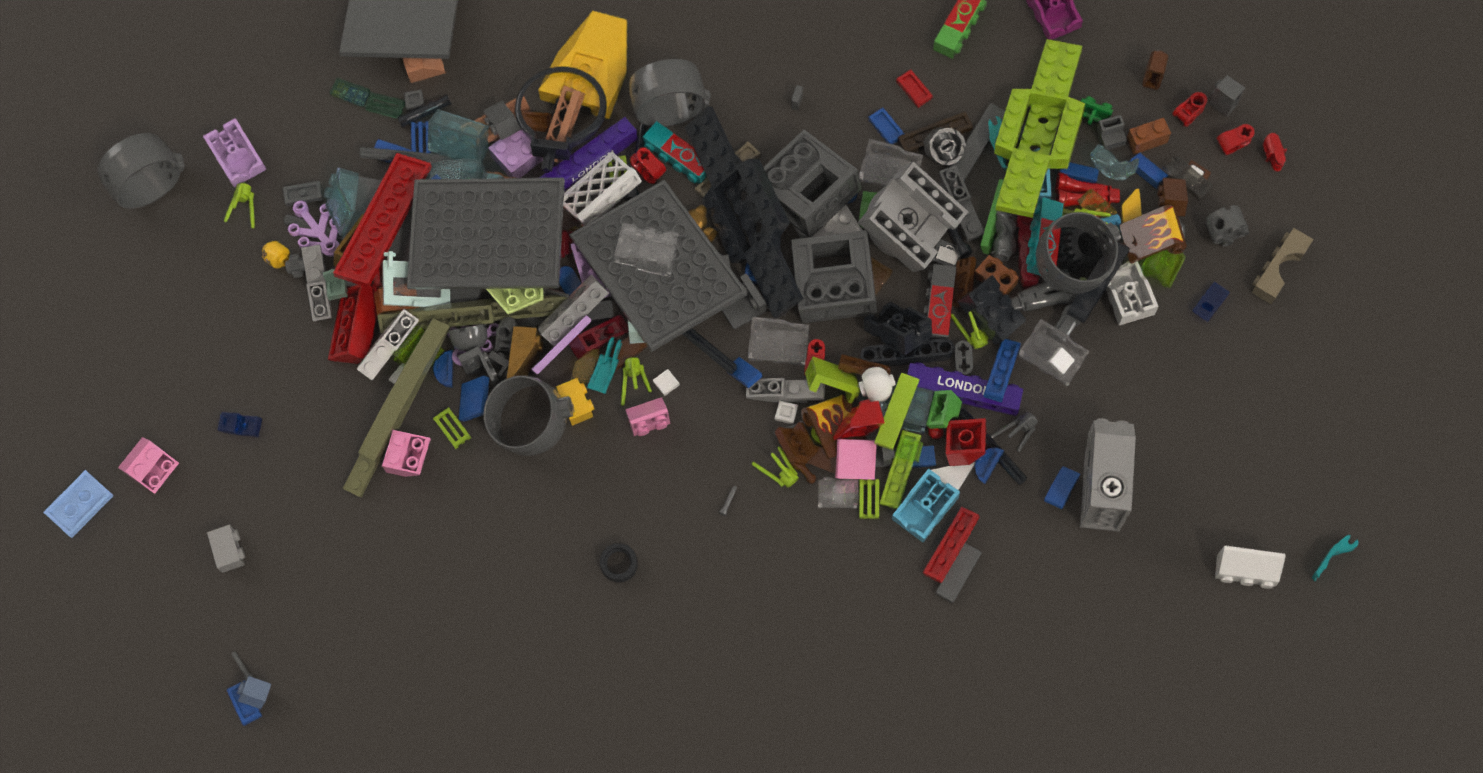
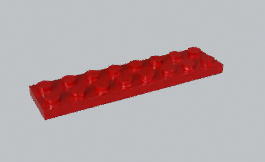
[333,153,432,288]

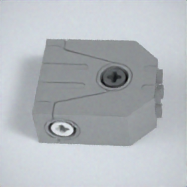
[1080,418,1136,531]

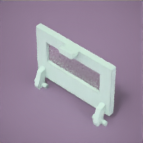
[382,251,450,307]

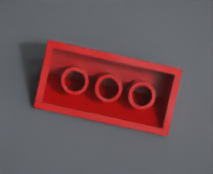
[328,284,377,364]

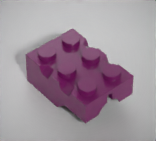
[1026,0,1083,40]

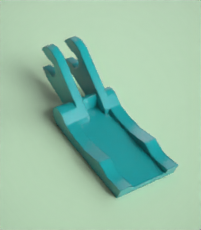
[988,116,1008,171]
[587,337,622,394]
[1311,535,1359,582]

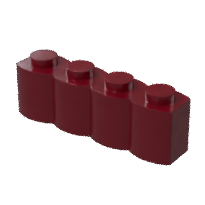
[1015,215,1040,289]

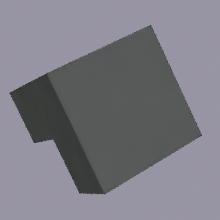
[1096,115,1127,151]

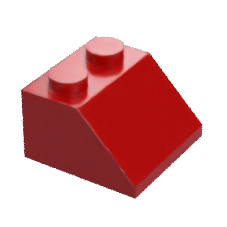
[833,399,885,440]
[946,418,986,466]

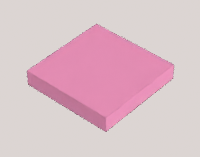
[835,439,876,479]

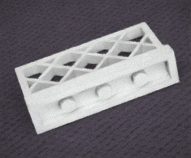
[563,152,642,226]

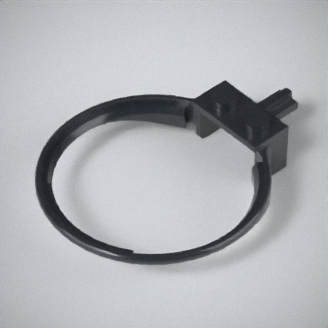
[515,67,607,173]

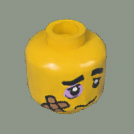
[262,241,290,268]

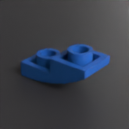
[1044,466,1080,509]

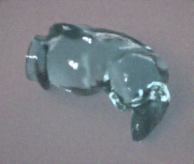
[1089,144,1139,180]

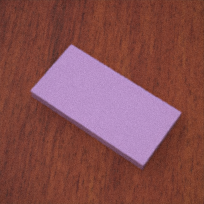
[531,315,591,375]

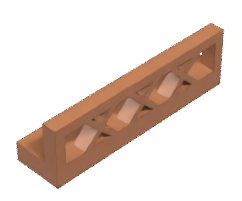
[545,86,585,163]

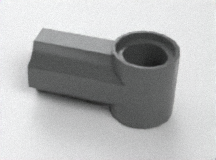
[1051,303,1081,342]

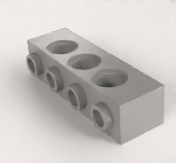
[537,275,609,347]

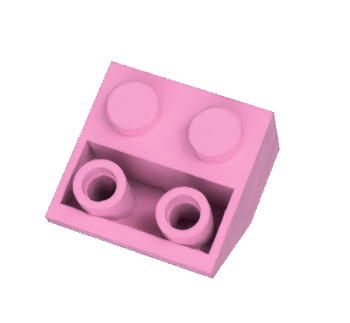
[625,397,670,436]
[382,430,431,477]
[118,437,179,494]

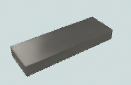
[936,543,982,604]

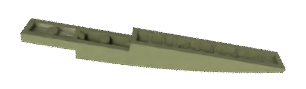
[377,295,567,333]
[343,318,451,498]

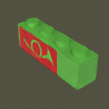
[933,0,987,59]

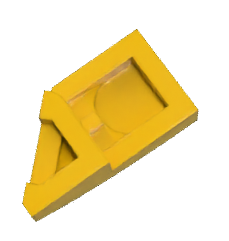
[1121,189,1142,223]

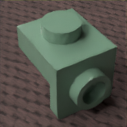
[323,269,348,301]

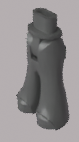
[1011,268,1077,312]

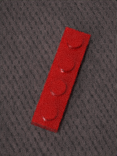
[923,507,980,583]

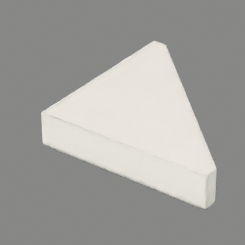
[932,462,975,490]

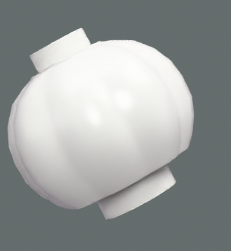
[858,367,896,403]

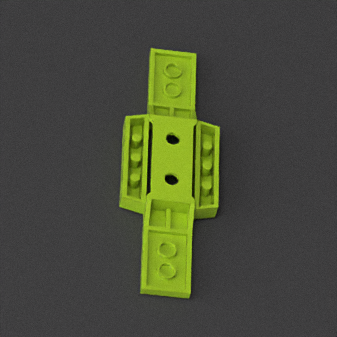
[994,39,1085,218]

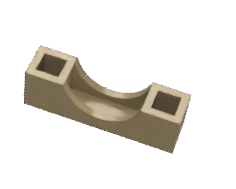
[1252,228,1314,305]

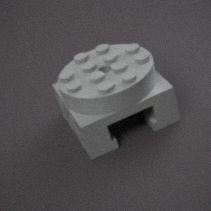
[858,161,968,272]

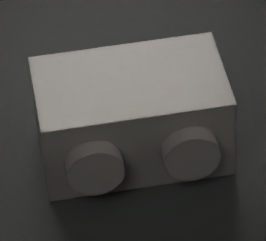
[207,524,246,573]

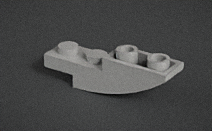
[301,245,332,321]
[356,309,419,380]
[746,378,825,403]

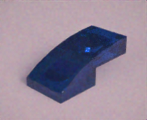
[1192,281,1230,322]
[217,412,262,437]

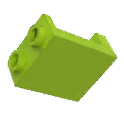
[805,357,860,404]

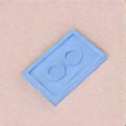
[43,470,114,538]

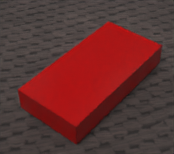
[896,69,933,108]

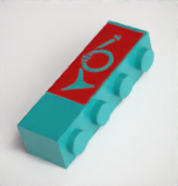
[643,121,707,184]
[1026,197,1064,276]

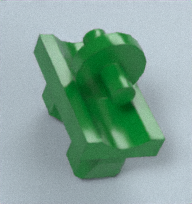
[1081,96,1113,125]

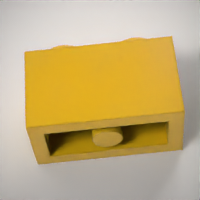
[556,378,595,426]

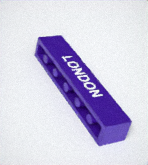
[540,117,637,192]
[907,362,1023,416]

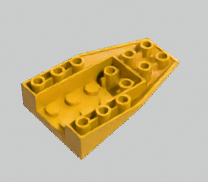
[538,11,627,119]

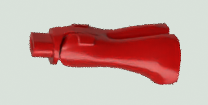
[1055,173,1120,208]

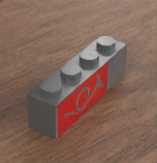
[924,264,956,340]

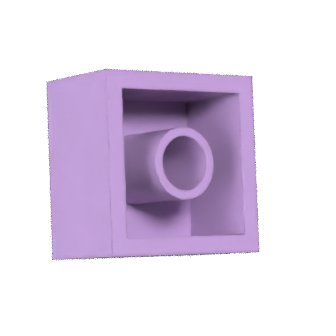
[489,130,543,178]

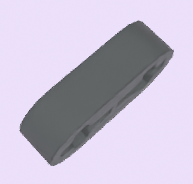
[954,340,973,376]

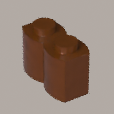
[1142,50,1169,90]

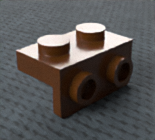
[775,422,817,464]

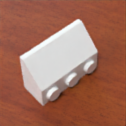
[1215,546,1285,589]

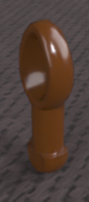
[789,461,816,484]

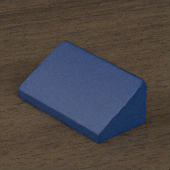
[1128,153,1169,189]
[1060,163,1099,183]

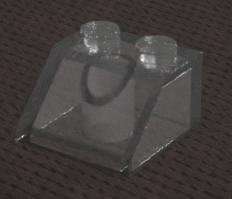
[818,477,858,508]

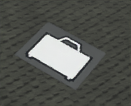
[932,239,960,267]

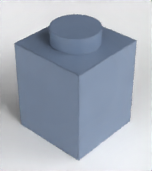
[237,676,271,709]

